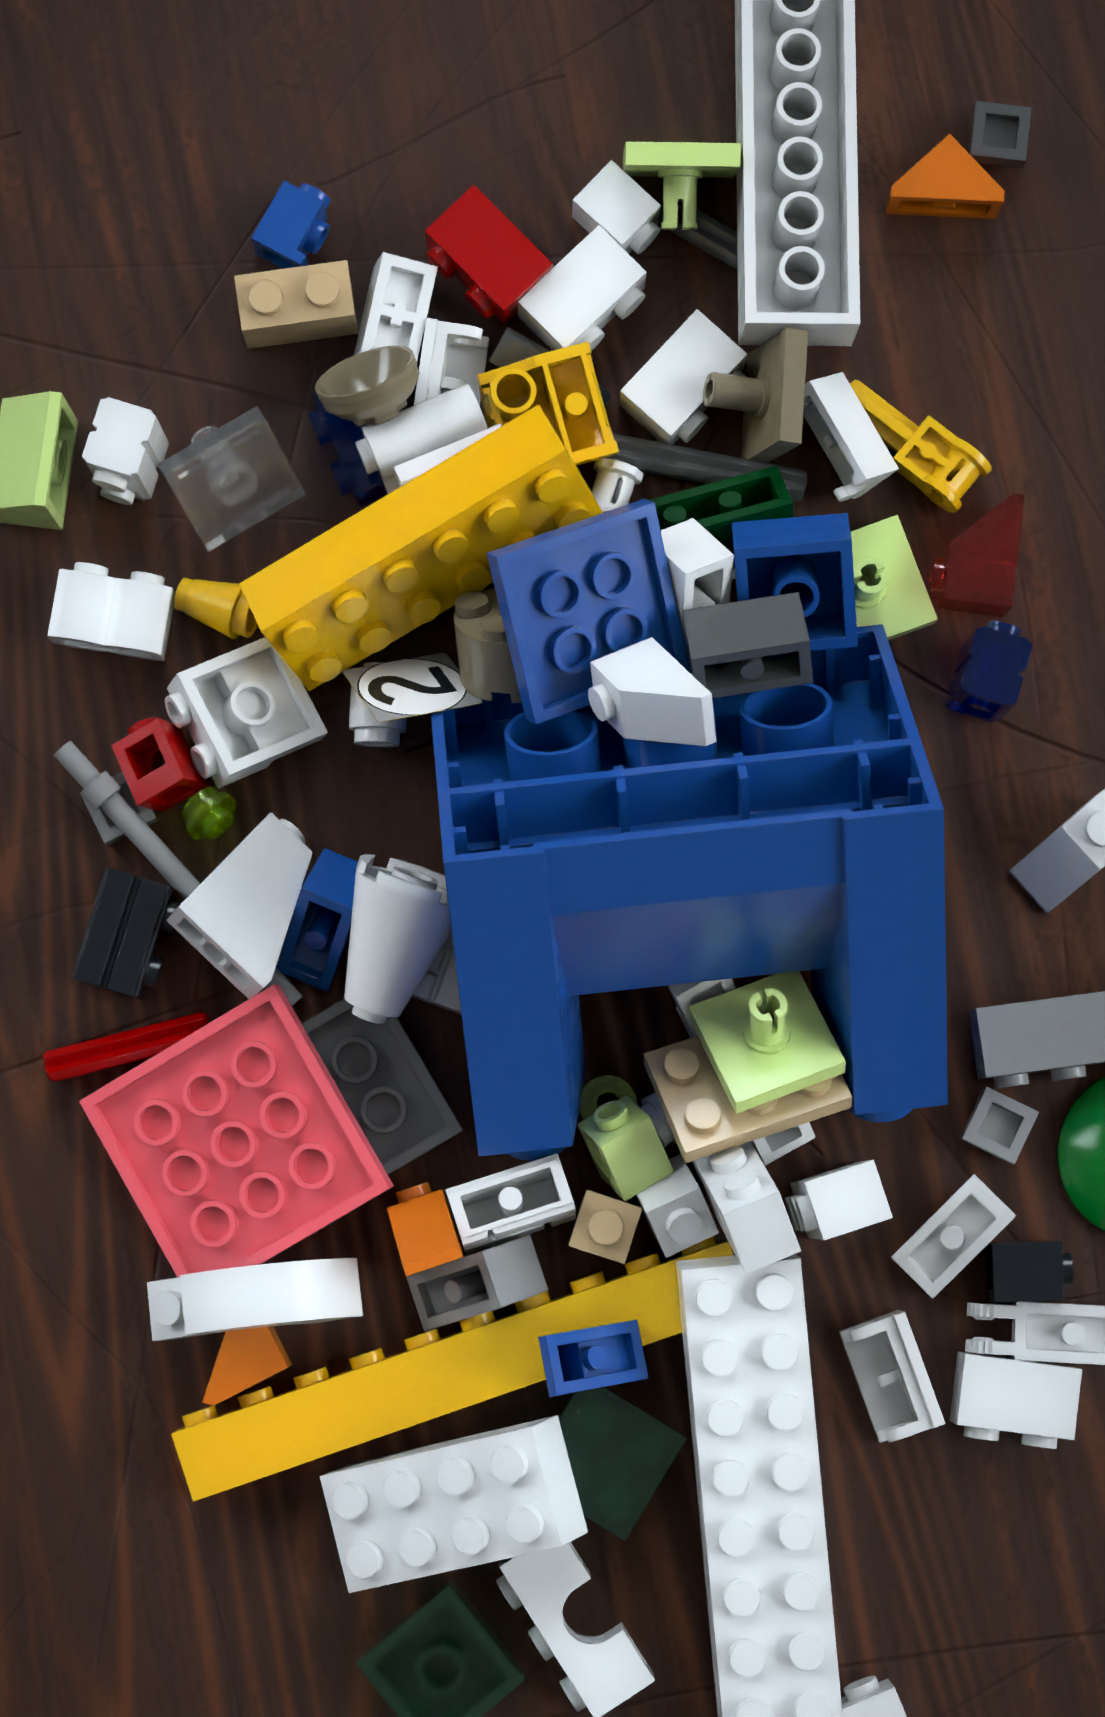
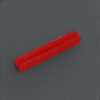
[43,1012,211,1082]

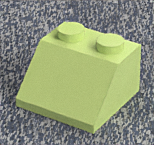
[0,391,78,530]

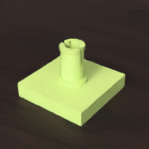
[623,142,741,230]
[851,515,938,640]
[689,971,846,1114]

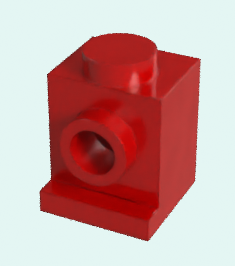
[111,717,210,812]

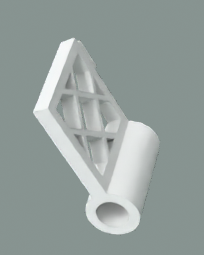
[355,383,488,494]

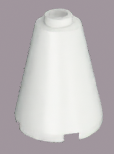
[344,854,452,1024]

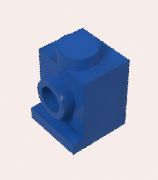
[251,180,331,269]

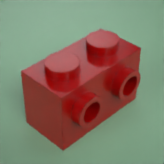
[425,185,553,326]

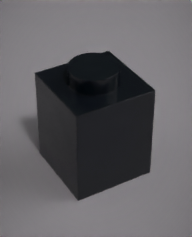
[984,1241,1073,1302]

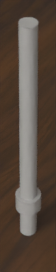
[53,740,302,1006]

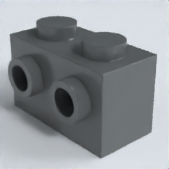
[682,592,813,698]

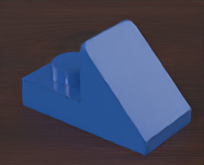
[538,1320,648,1397]

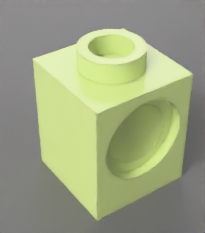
[577,1095,674,1201]

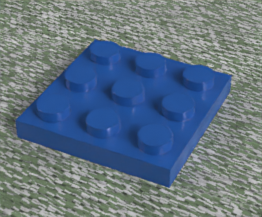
[487,499,690,725]

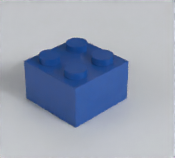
[732,513,858,651]

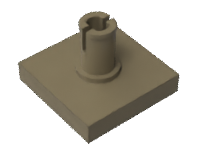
[703,327,808,463]

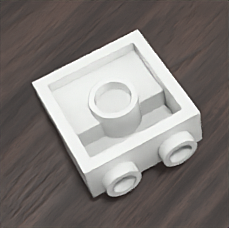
[165,637,328,789]

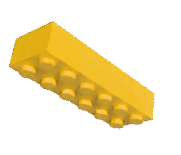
[239,404,603,691]

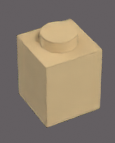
[568,1190,642,1264]

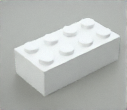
[320,1415,588,1593]

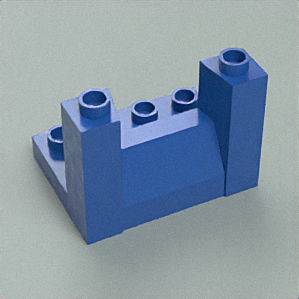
[431,624,948,1161]

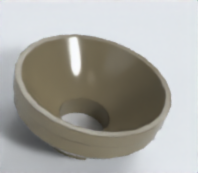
[315,345,419,426]

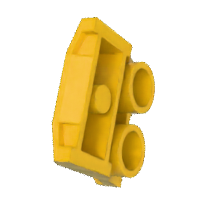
[476,341,619,466]

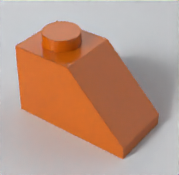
[387,1182,465,1276]

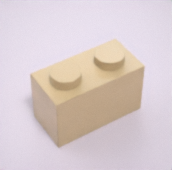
[234,260,359,349]

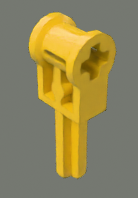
[850,380,992,513]

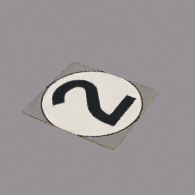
[343,653,482,722]

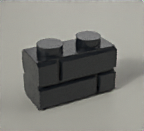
[71,867,181,1001]

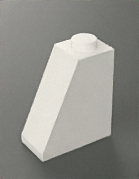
[166,812,313,999]

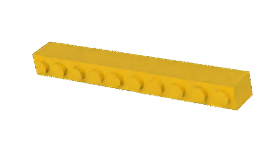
[171,1236,733,1502]

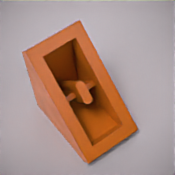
[885,134,1005,219]
[202,1326,292,1406]

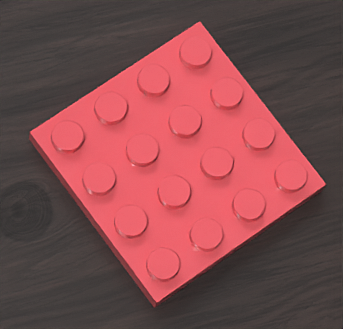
[79,984,394,1277]

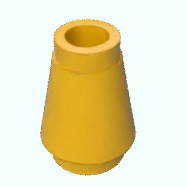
[174,577,258,639]

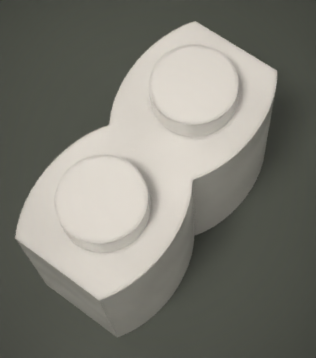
[47,562,175,661]

